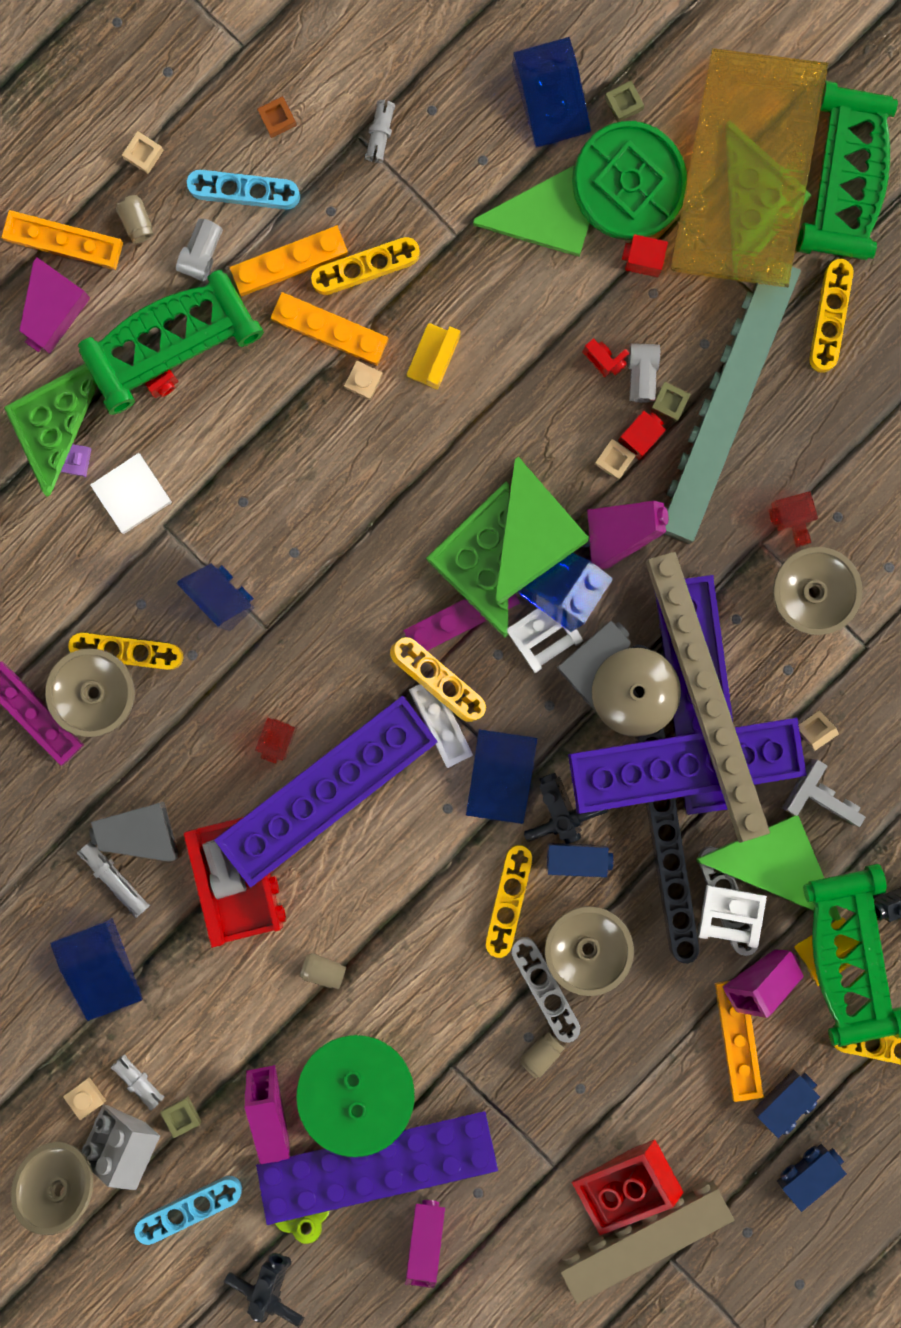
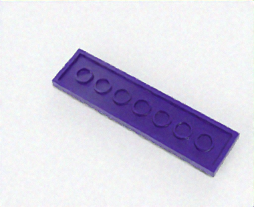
[655,575,733,815]
[214,696,438,888]
[568,718,807,814]
[256,1111,499,1225]

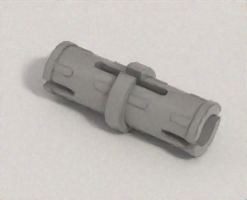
[365,100,395,163]
[110,1054,164,1111]

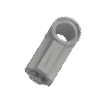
[176,218,223,282]
[628,343,660,403]
[202,839,246,899]

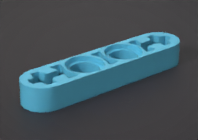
[187,170,300,210]
[134,1176,243,1245]

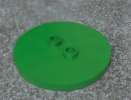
[572,121,687,240]
[296,1035,415,1157]

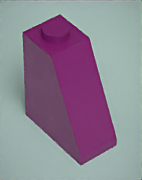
[19,257,90,354]
[587,501,669,569]
[723,949,804,1018]
[244,1065,290,1164]
[405,1200,445,1288]

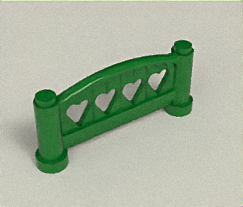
[796,80,898,260]
[78,270,264,415]
[803,864,901,1047]

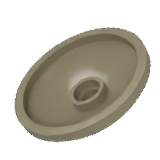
[773,547,862,635]
[592,648,681,737]
[45,649,135,737]
[545,906,634,996]
[11,1142,93,1235]

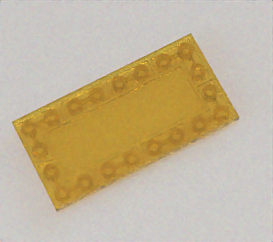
[671,48,828,288]

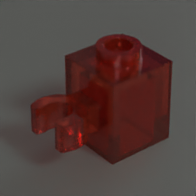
[769,491,818,548]
[255,717,298,764]

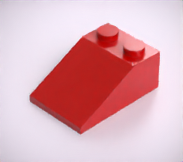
[572,1139,684,1235]

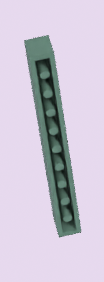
[664,257,801,544]

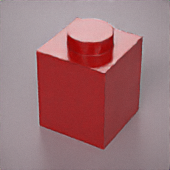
[621,234,668,278]
[618,411,666,460]

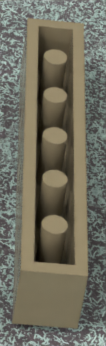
[559,1180,735,1304]

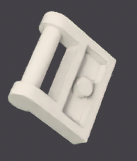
[508,597,583,673]
[697,885,767,948]

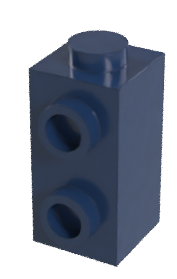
[546,843,613,877]
[752,1069,820,1138]
[777,1143,847,1212]

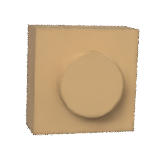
[122,131,164,174]
[344,360,383,401]
[595,439,636,480]
[799,710,839,751]
[63,1077,106,1120]

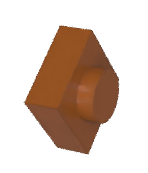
[257,96,297,138]

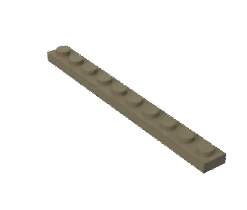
[645,552,770,843]

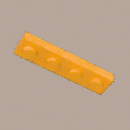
[1,210,123,270]
[230,225,349,297]
[270,292,389,366]
[715,981,764,1102]

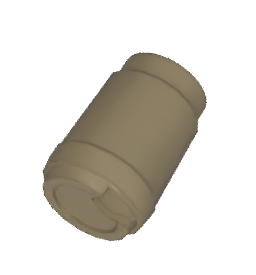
[116,195,154,244]
[299,953,346,990]
[520,1032,565,1079]

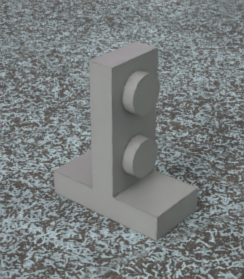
[782,759,866,827]

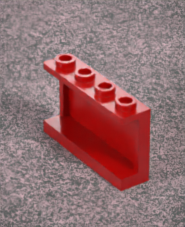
[184,817,286,948]

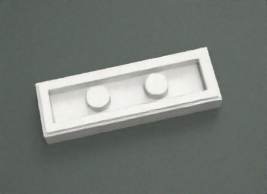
[409,684,473,768]

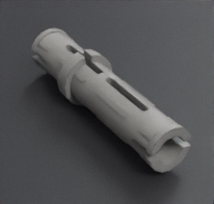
[77,841,150,918]

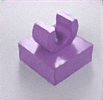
[60,444,91,477]

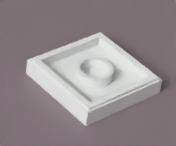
[90,453,172,534]

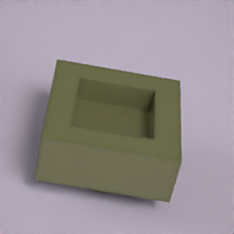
[604,81,644,122]
[651,382,691,422]
[160,1096,202,1138]

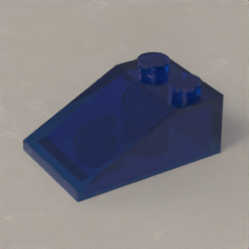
[512,37,591,148]
[518,553,613,632]
[177,563,255,631]
[466,729,538,824]
[50,918,143,1021]

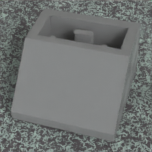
[82,1105,160,1190]

